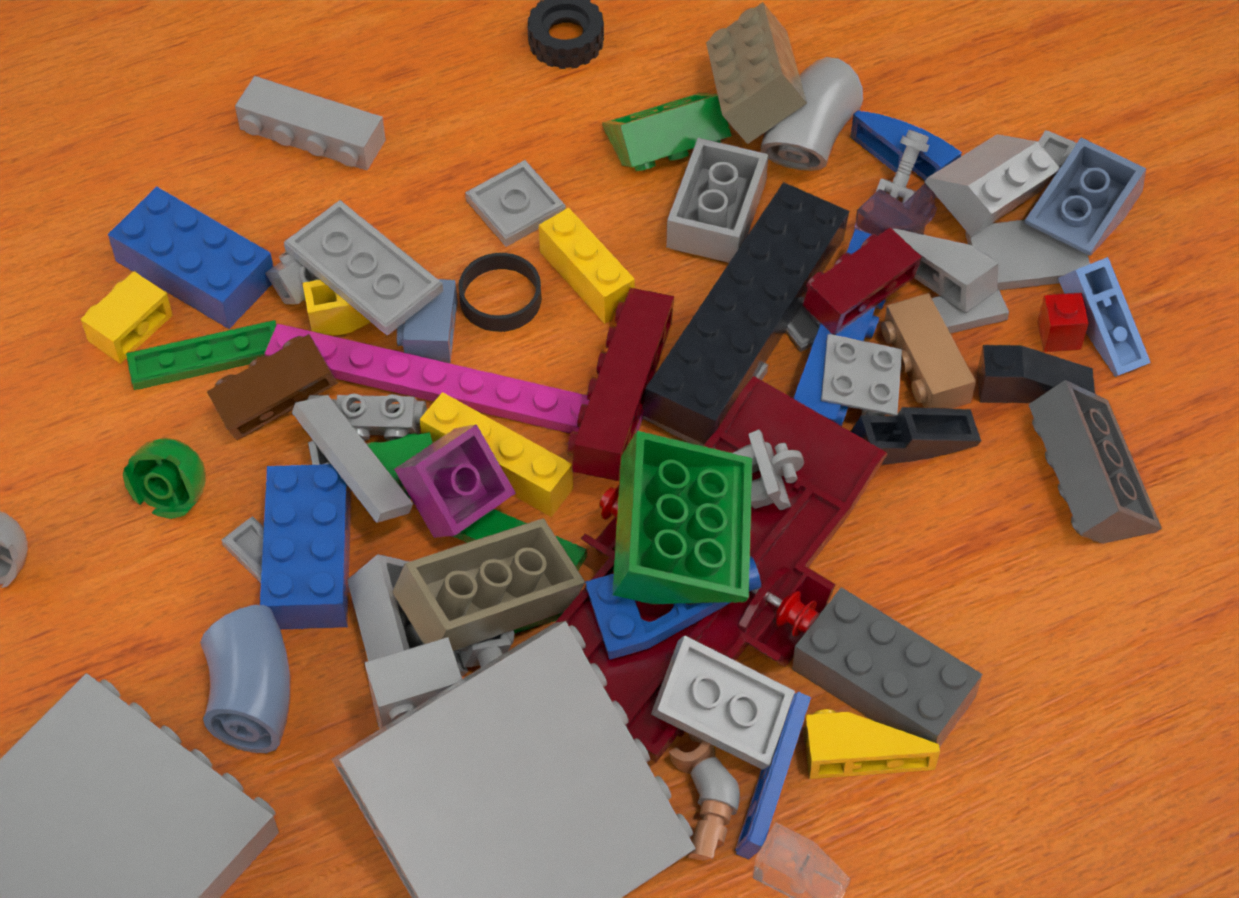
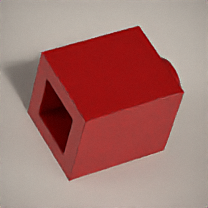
[1037,293,1089,352]

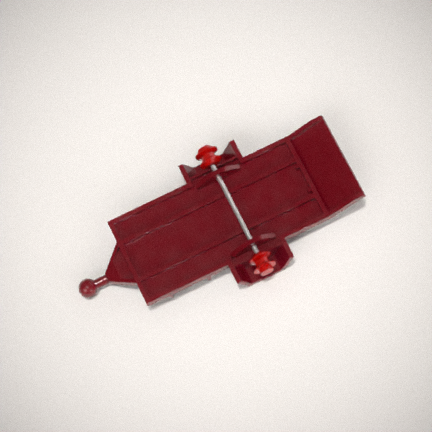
[555,376,888,763]

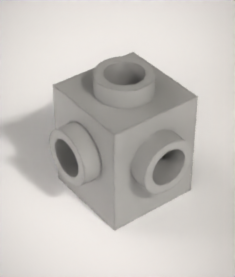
[265,251,320,304]

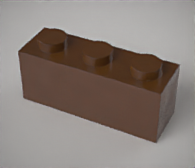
[207,334,338,441]

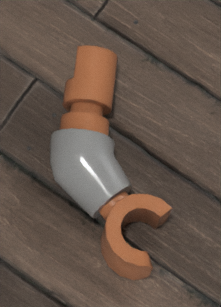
[669,733,740,861]

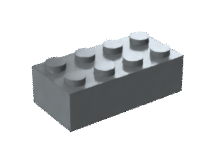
[792,587,983,748]

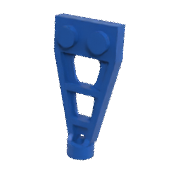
[585,556,761,660]

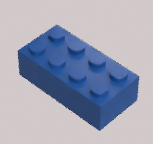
[108,186,274,329]
[260,464,351,629]

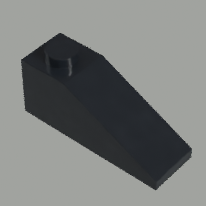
[977,345,1095,403]

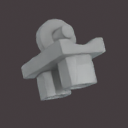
[733,430,804,510]

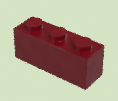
[803,227,922,335]

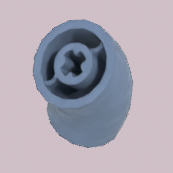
[200,605,291,753]

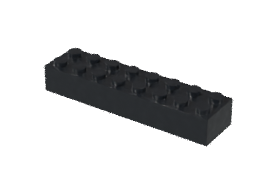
[643,182,850,444]

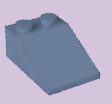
[1025,137,1146,256]

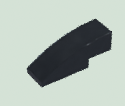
[850,407,981,465]

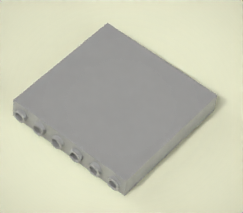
[331,621,696,898]
[0,673,279,898]

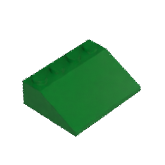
[612,431,752,604]

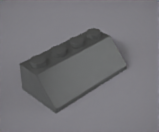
[1029,380,1162,544]

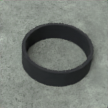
[459,253,542,332]

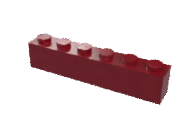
[567,287,674,481]

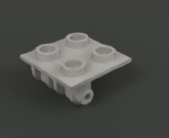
[821,334,902,416]

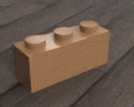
[881,293,976,409]

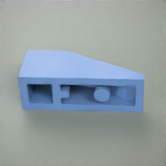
[1058,257,1151,377]

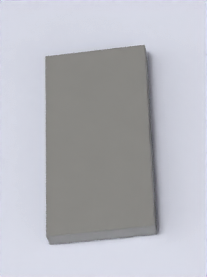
[284,200,443,335]

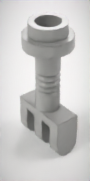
[873,130,930,215]

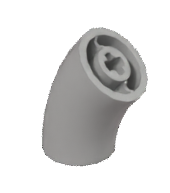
[760,57,863,171]

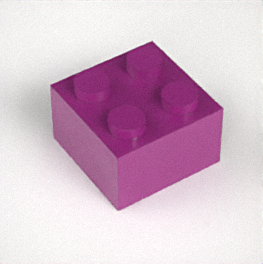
[394,424,515,538]

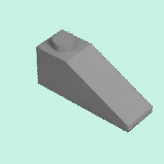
[892,228,999,313]

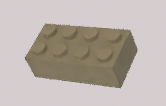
[706,2,807,144]
[392,518,585,651]

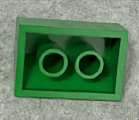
[602,93,732,171]

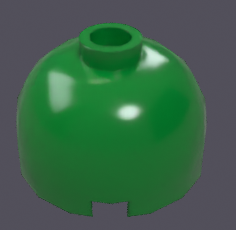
[123,438,206,519]

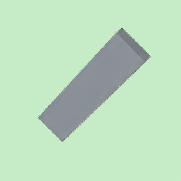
[292,395,413,523]

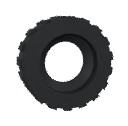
[527,0,604,69]

